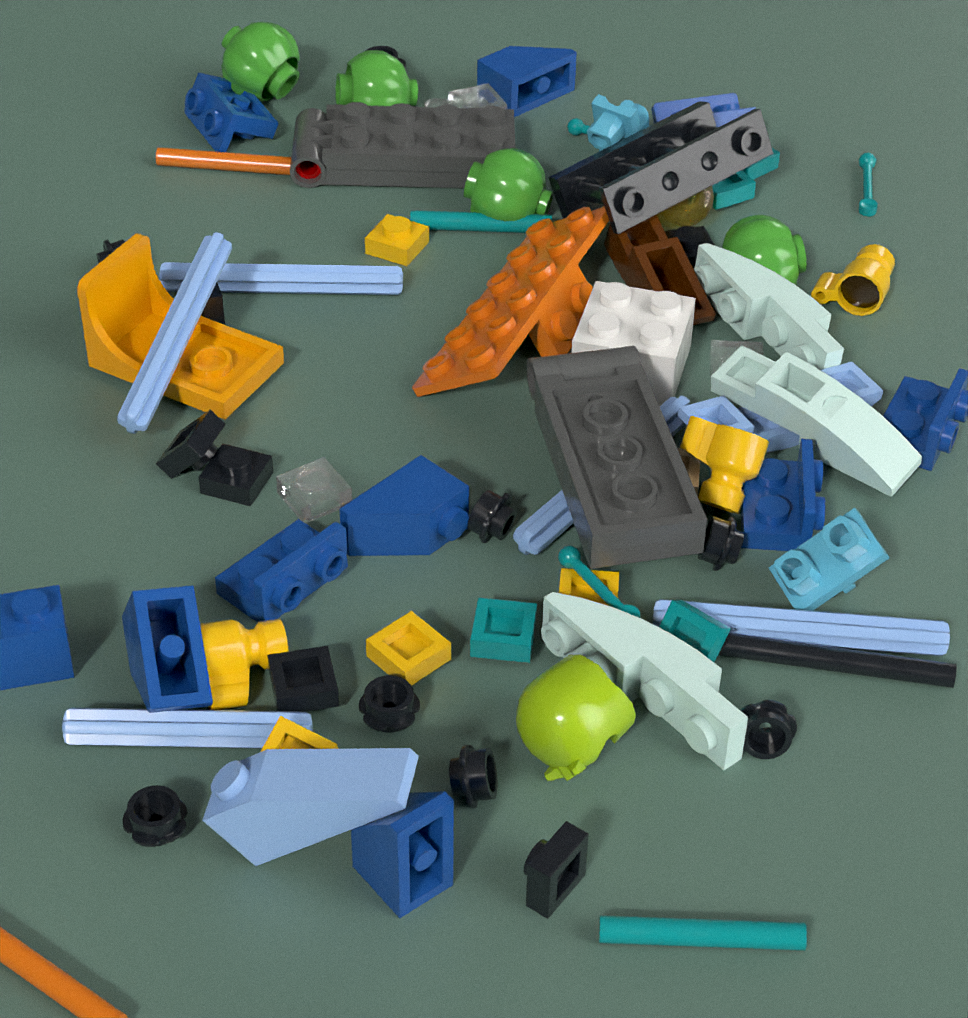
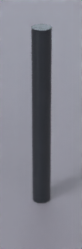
[718,633,957,688]

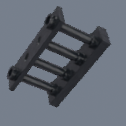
[548,101,774,234]

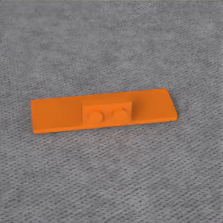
[412,207,609,397]

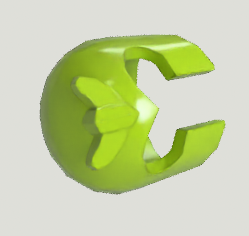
[516,654,636,781]

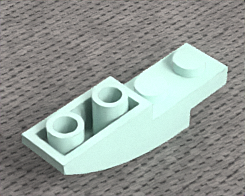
[693,243,844,370]
[711,345,922,497]
[541,592,748,771]

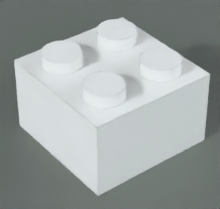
[572,281,696,406]

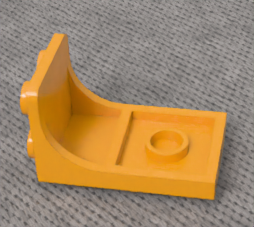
[77,233,284,420]

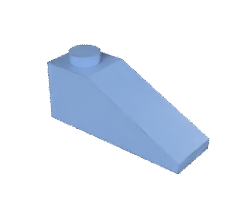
[202,748,419,866]

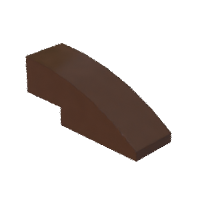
[604,215,716,325]

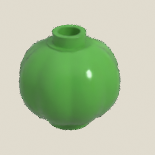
[221,22,300,102]
[335,50,418,106]
[463,148,554,221]
[722,214,807,286]

